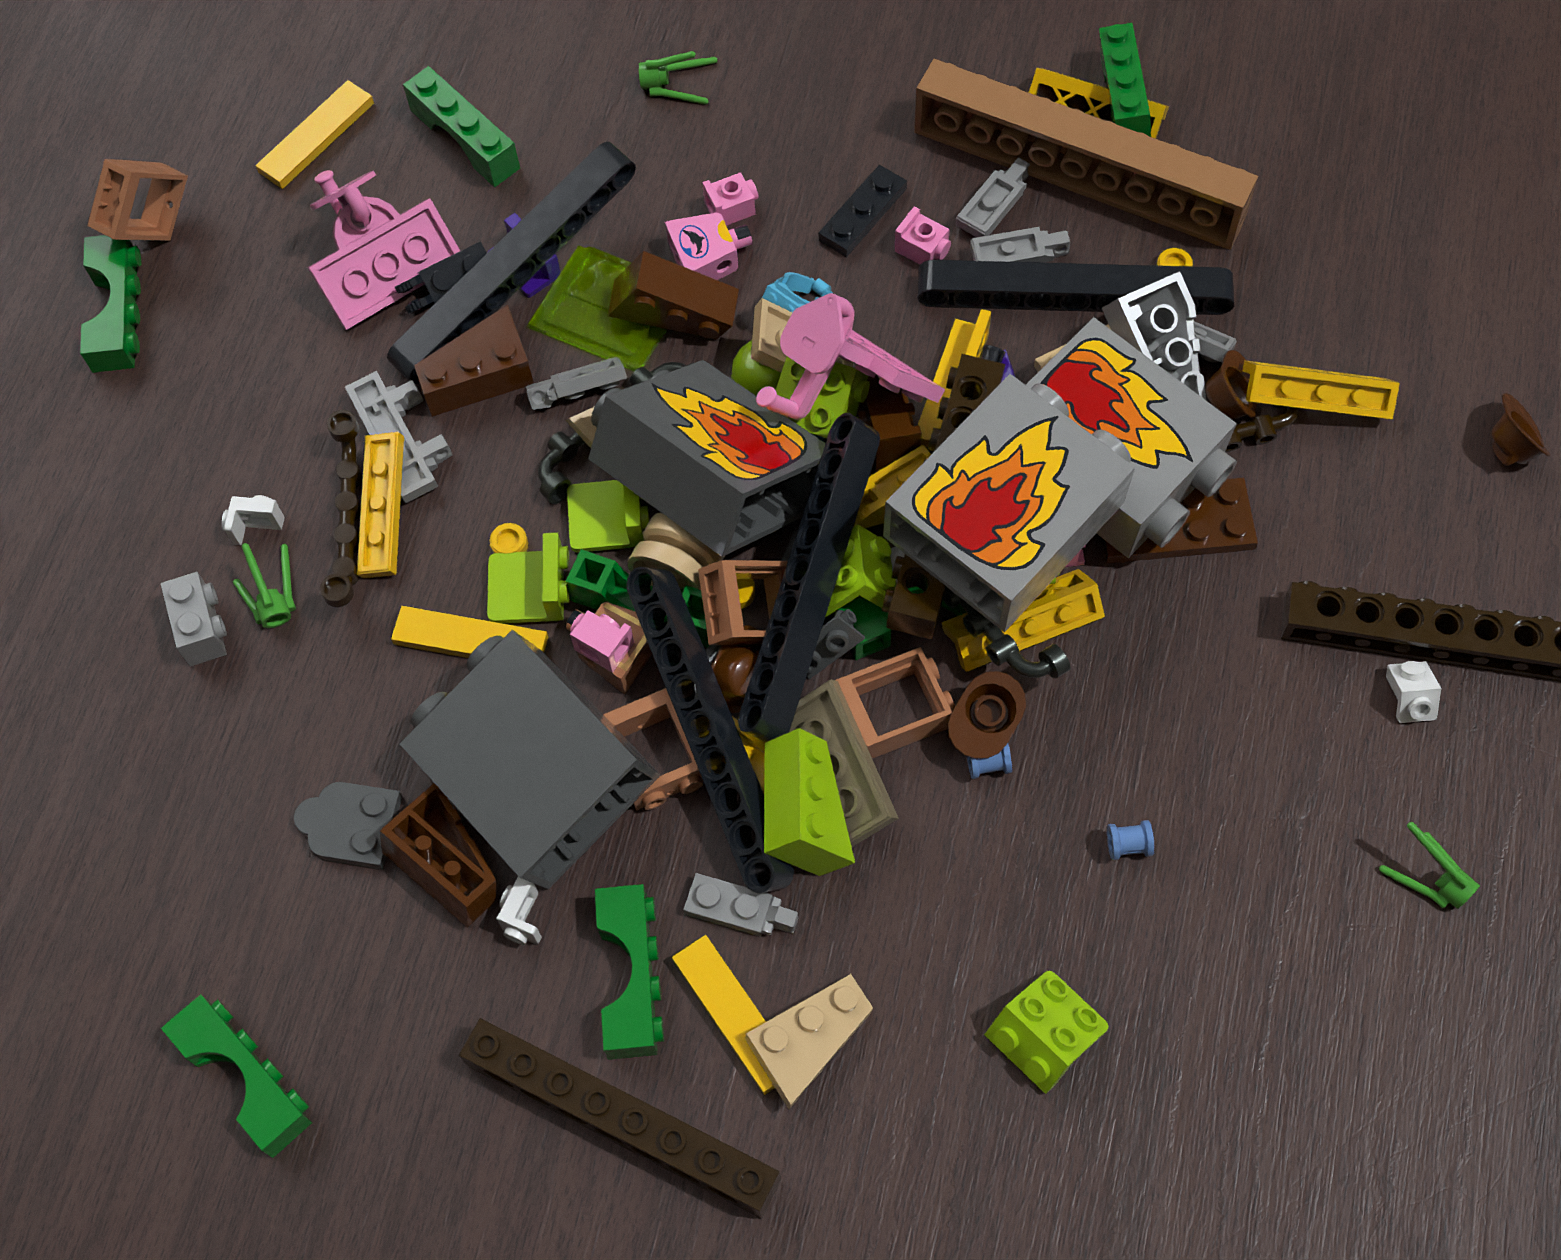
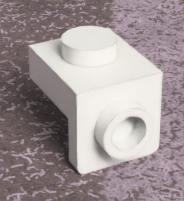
[222,495,285,545]
[1386,661,1441,723]
[496,876,542,945]

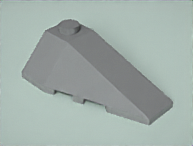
[1102,271,1207,401]

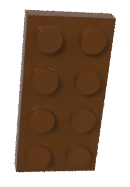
[1102,477,1258,563]

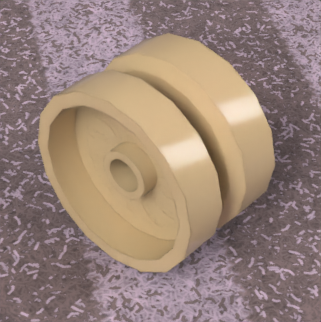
[627,513,725,590]

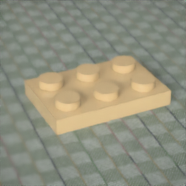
[751,298,853,372]

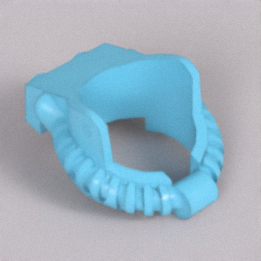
[761,272,833,313]

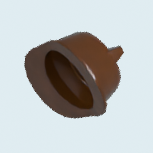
[1205,350,1257,420]
[1490,393,1550,466]
[711,626,761,713]
[948,671,1026,759]

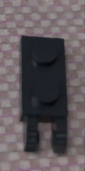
[395,241,487,314]

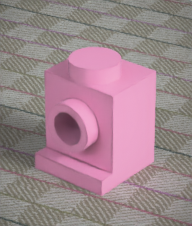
[702,172,758,226]
[895,206,951,264]
[570,610,635,673]

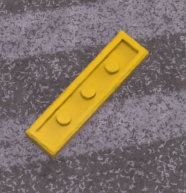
[255,80,374,189]
[357,432,404,578]
[391,606,549,658]
[672,935,775,1095]

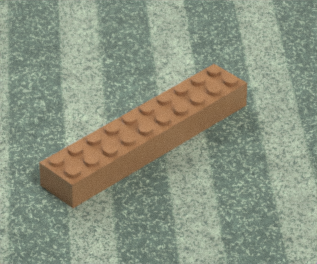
[914,59,1258,250]

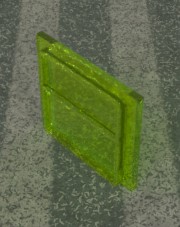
[528,245,667,371]

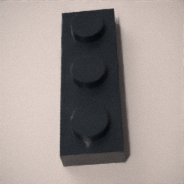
[819,164,907,258]

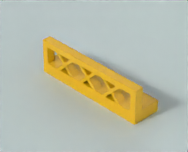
[1029,68,1169,139]
[918,309,991,447]
[1242,360,1400,419]
[941,569,1105,672]

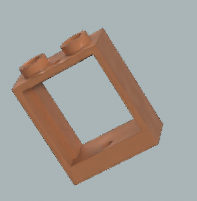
[87,159,188,240]
[698,560,788,645]
[835,647,955,759]
[603,688,704,810]

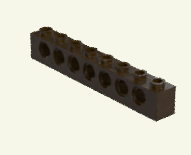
[882,354,1006,639]
[1281,581,1561,682]
[459,1018,781,1219]

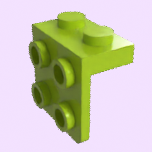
[776,356,870,439]
[567,480,650,552]
[825,525,896,617]
[487,533,569,623]
[984,971,1109,1094]

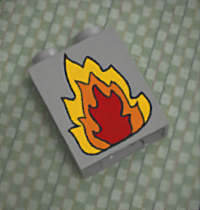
[1026,317,1237,558]
[883,374,1135,632]

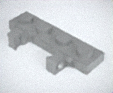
[345,371,452,503]

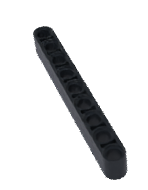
[387,142,636,384]
[917,260,1235,315]
[738,413,880,743]
[626,567,794,893]

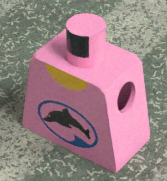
[665,212,753,280]

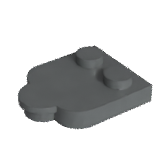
[294,782,403,870]

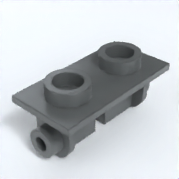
[807,609,865,679]

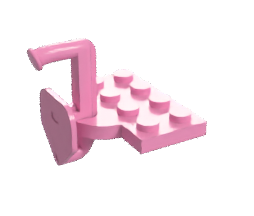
[307,170,460,330]
[756,293,945,420]

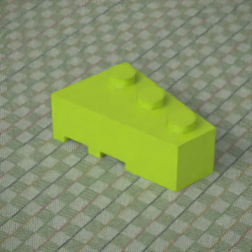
[764,728,855,876]

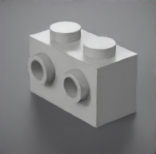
[161,571,227,667]

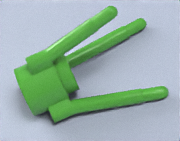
[639,51,718,105]
[233,543,296,628]
[1379,822,1480,909]

